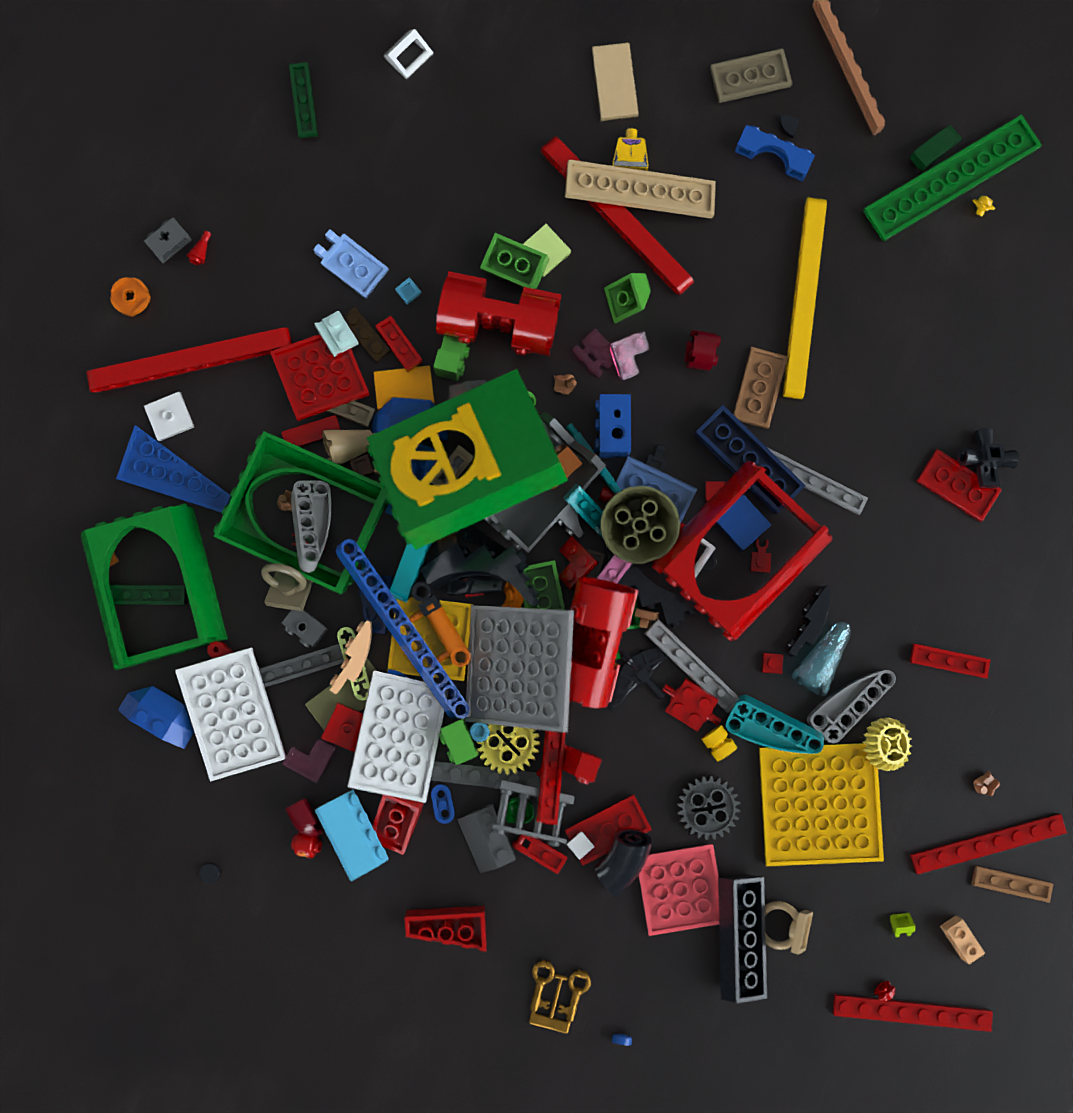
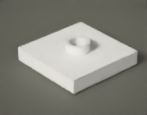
[144,392,194,442]

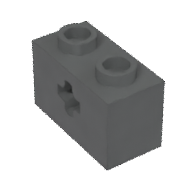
[144,217,192,263]

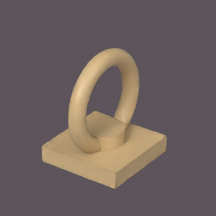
[765,901,813,955]

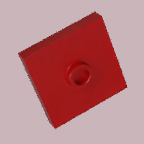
[321,702,363,752]

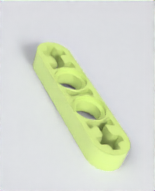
[337,627,370,700]

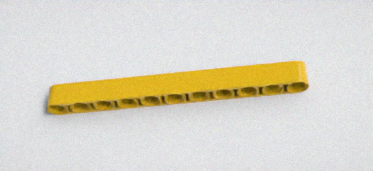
[783,197,827,399]

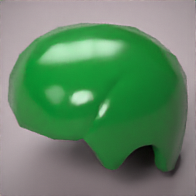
[505,796,535,824]

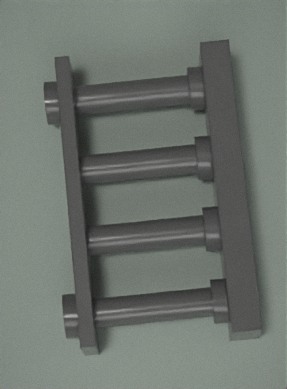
[487,780,575,847]

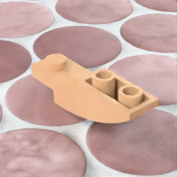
[330,619,372,694]

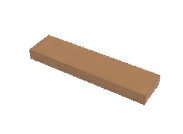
[971,866,1053,903]

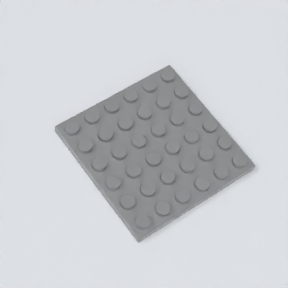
[465,605,574,732]

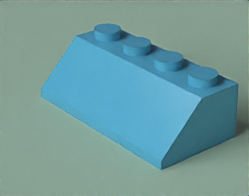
[315,790,389,881]

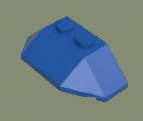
[372,397,448,441]
[118,686,194,749]

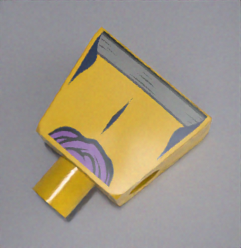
[612,128,648,171]

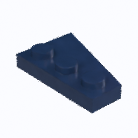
[359,575,394,634]

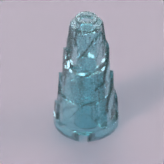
[791,621,852,696]

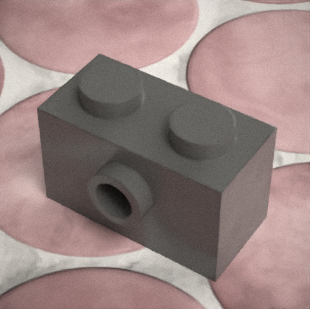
[282,609,329,647]

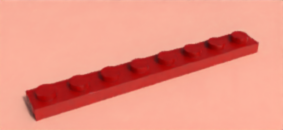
[910,813,1067,874]
[833,994,993,1032]

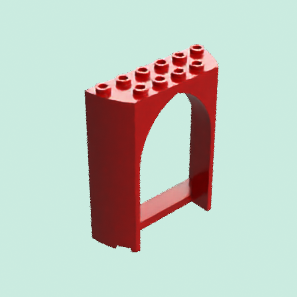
[651,460,832,642]

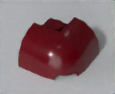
[286,798,325,837]

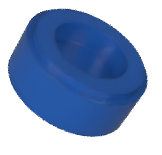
[612,1034,632,1046]

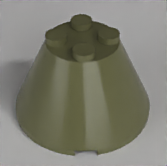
[601,486,680,564]

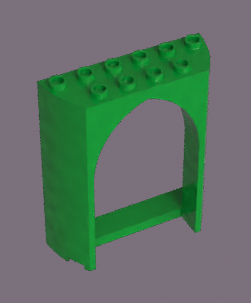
[213,431,389,594]
[81,504,228,670]

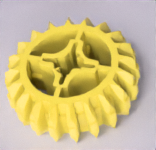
[863,718,912,771]

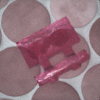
[572,329,621,377]

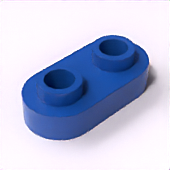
[431,784,455,824]

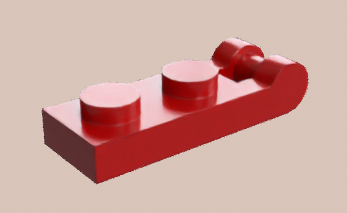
[511,829,568,874]

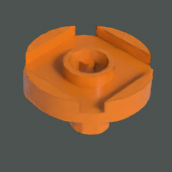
[110,277,151,317]

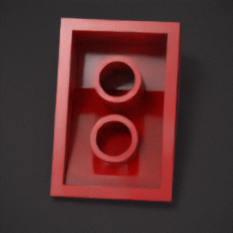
[372,795,424,855]

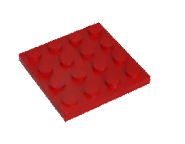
[270,334,369,421]

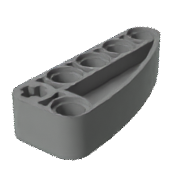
[291,480,331,572]
[807,670,896,743]

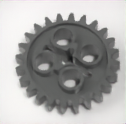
[677,776,741,840]

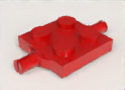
[662,678,722,732]

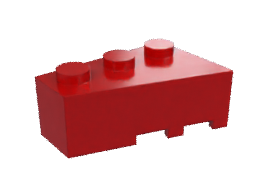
[562,745,601,785]

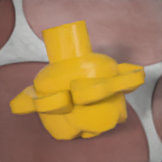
[973,196,995,216]

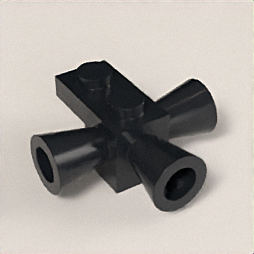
[957,428,1019,488]

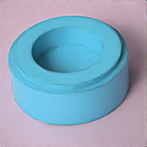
[470,722,490,742]

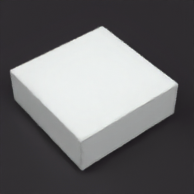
[567,831,594,860]

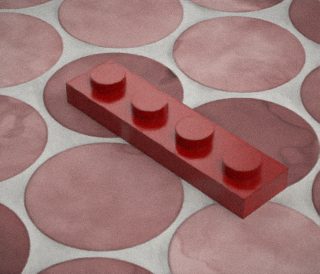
[909,644,991,678]

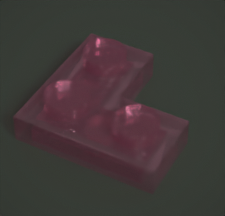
[608,331,649,380]
[282,739,336,783]

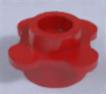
[874,981,895,1001]

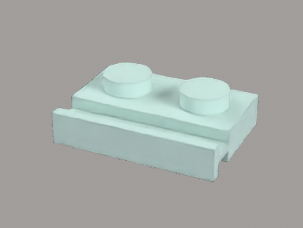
[315,311,358,357]

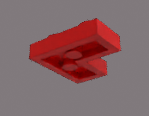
[558,536,599,590]

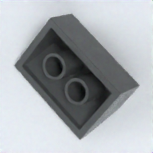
[457,803,516,874]

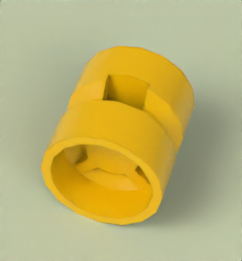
[701,725,738,762]

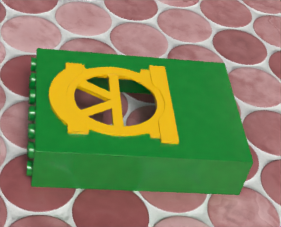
[366,369,568,550]

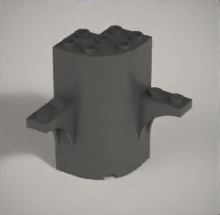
[484,411,606,553]

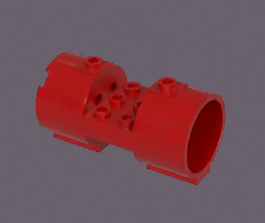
[436,271,561,356]
[569,577,638,708]

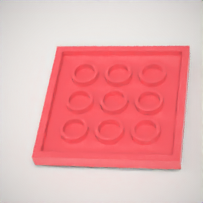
[639,844,719,936]

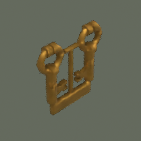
[529,959,591,1034]

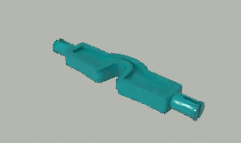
[566,423,622,494]

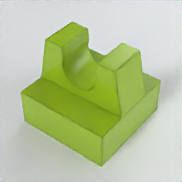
[890,913,915,938]

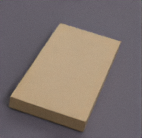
[592,43,638,121]

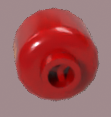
[291,833,322,858]

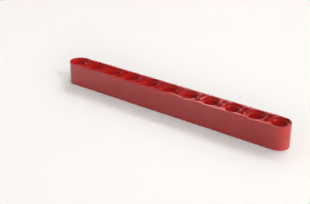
[541,136,694,295]
[86,328,292,392]

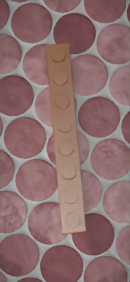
[812,0,885,135]

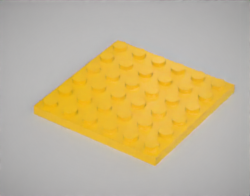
[759,743,884,866]

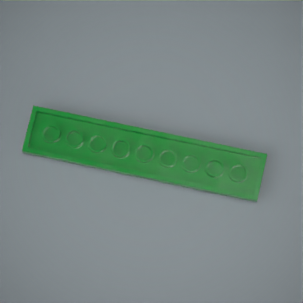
[863,115,1042,242]

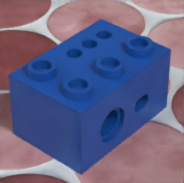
[594,394,631,458]

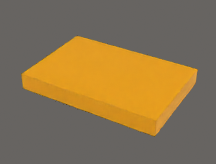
[373,365,435,410]

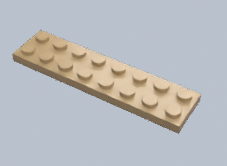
[565,160,715,218]

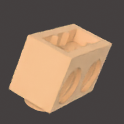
[940,916,985,964]

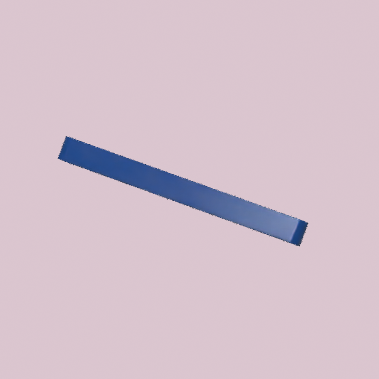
[336,539,470,719]

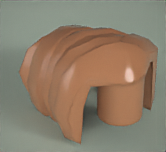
[554,374,577,395]
[277,490,292,512]
[974,771,1000,796]

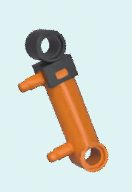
[409,582,472,667]

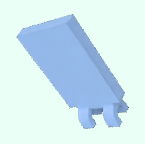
[313,229,389,299]

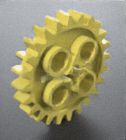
[477,724,540,775]

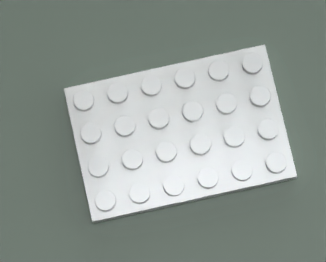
[175,647,286,781]
[348,671,448,803]

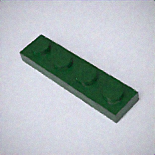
[289,62,318,138]
[110,585,186,605]

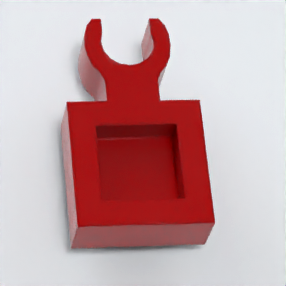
[750,539,771,573]

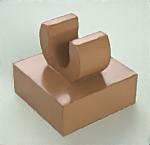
[635,609,660,628]

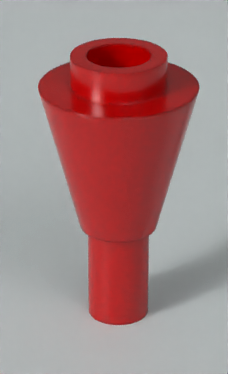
[187,231,211,265]

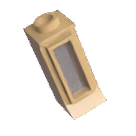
[431,445,474,486]

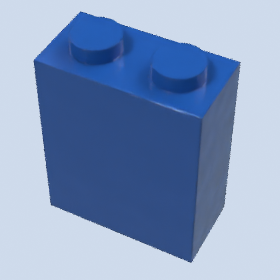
[715,494,771,552]

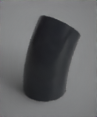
[595,829,652,897]

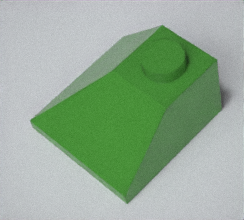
[604,273,651,323]

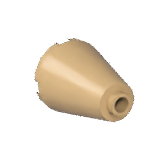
[322,430,375,465]

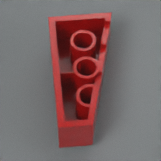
[405,906,487,952]

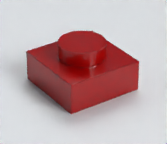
[762,653,783,674]

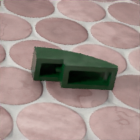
[909,125,962,172]

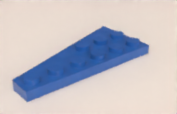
[116,425,231,513]

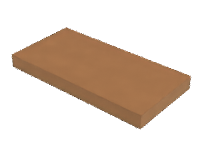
[733,347,788,429]

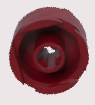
[685,330,721,371]

